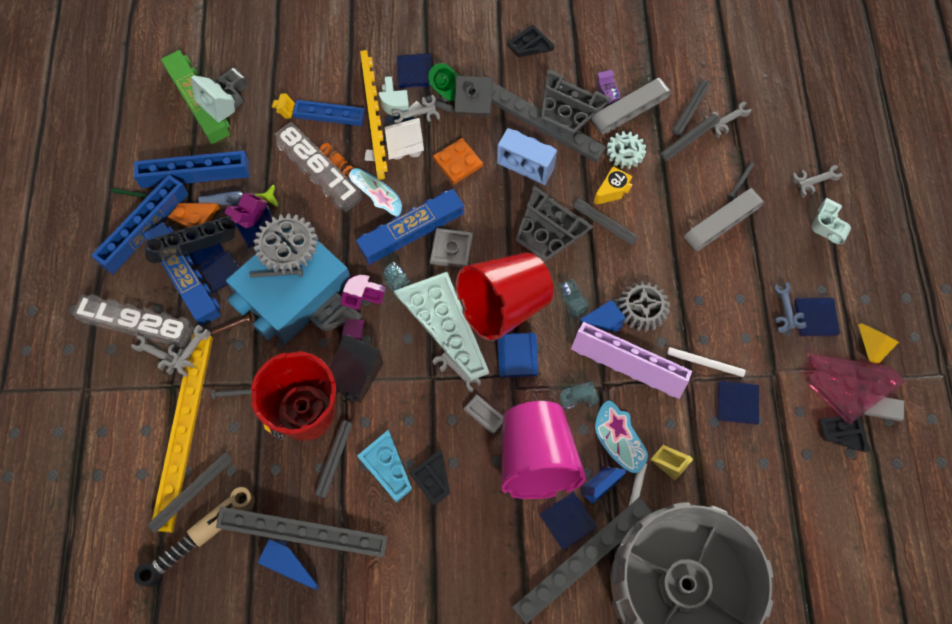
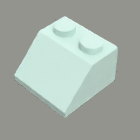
[191,76,235,123]

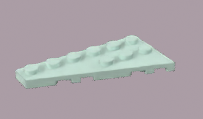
[394,272,489,380]

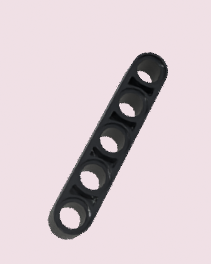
[145,217,236,263]

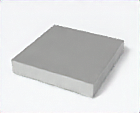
[430,228,473,268]

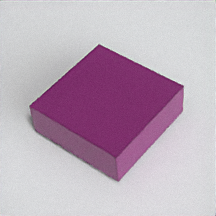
[342,319,364,341]

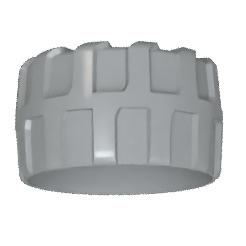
[610,502,774,624]

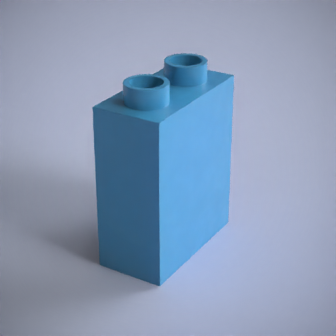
[226,230,350,344]

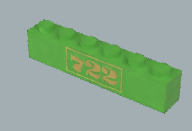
[161,50,230,145]

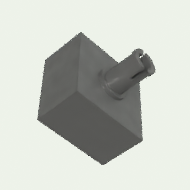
[455,76,493,117]

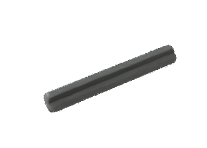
[672,80,710,136]
[660,114,720,161]
[573,198,638,245]
[315,420,352,498]

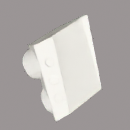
[385,118,424,160]

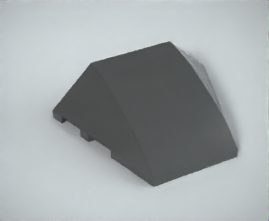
[541,69,612,134]
[516,186,594,262]

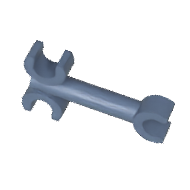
[775,282,807,333]

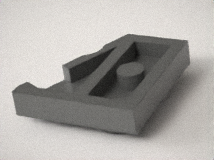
[308,292,362,333]

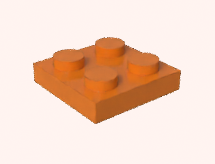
[433,138,483,185]

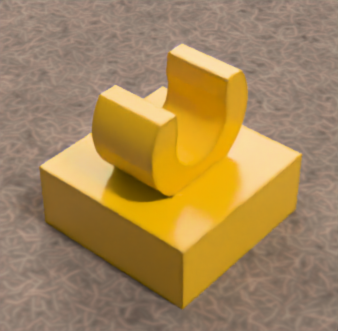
[272,94,295,119]

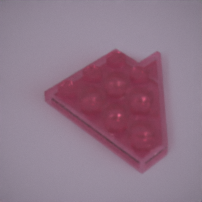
[806,354,905,424]

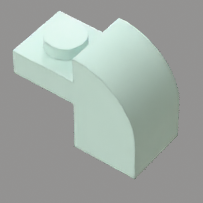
[379,77,409,116]

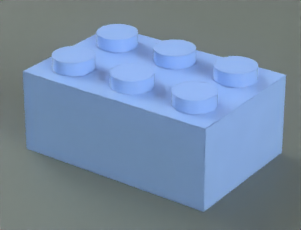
[497,128,557,185]

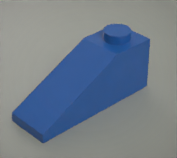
[257,539,320,591]

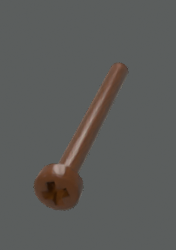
[209,313,252,336]

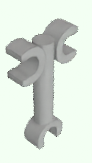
[392,95,440,124]
[704,102,752,138]
[791,165,842,198]
[164,325,211,377]
[131,335,184,375]
[432,352,481,393]

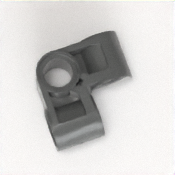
[214,68,248,109]

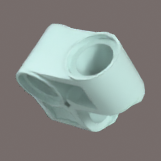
[812,198,851,244]

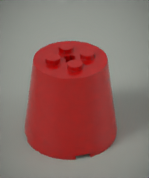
[456,252,554,340]
[251,351,336,441]

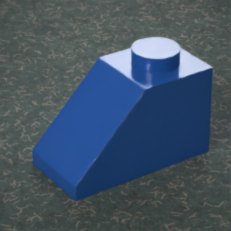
[579,300,625,333]

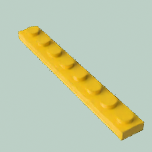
[360,50,388,180]

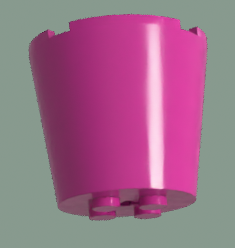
[501,401,586,499]

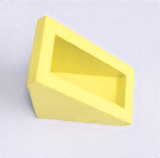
[651,445,693,480]

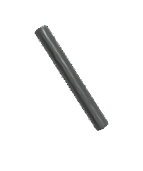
[147,453,232,533]

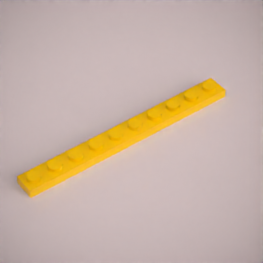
[152,334,213,533]

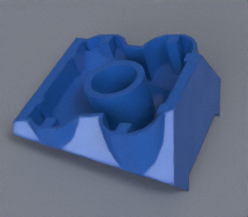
[498,332,538,378]
[580,466,626,505]

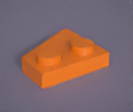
[168,203,220,228]

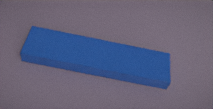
[293,100,366,126]

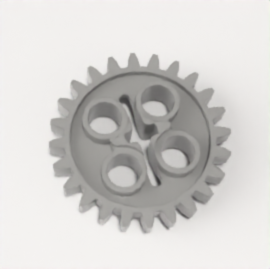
[254,214,318,274]

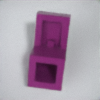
[225,193,267,228]
[341,275,386,310]

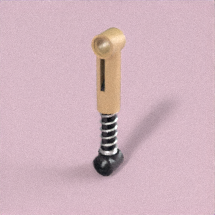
[134,487,255,588]

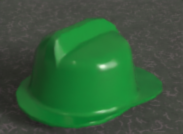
[428,63,460,101]

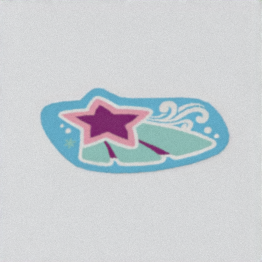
[349,168,402,216]
[595,400,648,473]

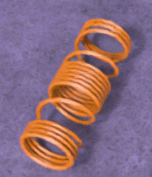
[318,143,354,178]

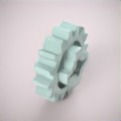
[607,131,646,169]

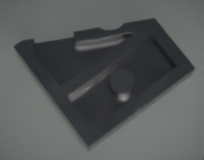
[507,24,555,57]
[818,413,870,453]
[409,449,450,506]

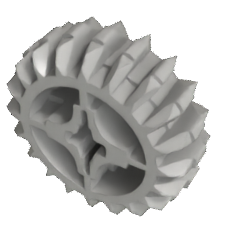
[618,281,670,332]

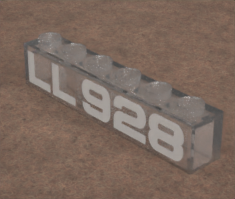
[274,122,363,212]
[72,294,195,349]

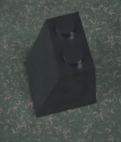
[329,334,384,403]

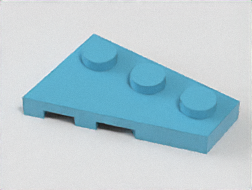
[357,430,412,503]

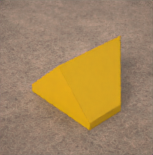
[858,323,899,364]

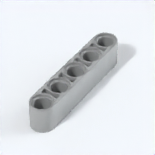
[591,78,671,134]
[684,188,764,252]

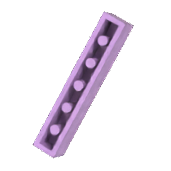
[571,322,692,399]

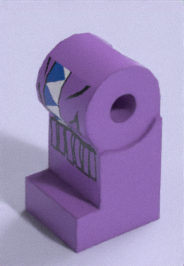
[595,70,620,106]

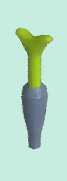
[199,185,278,207]

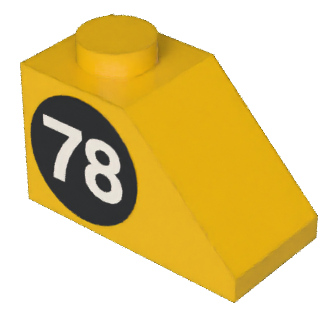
[594,167,633,204]

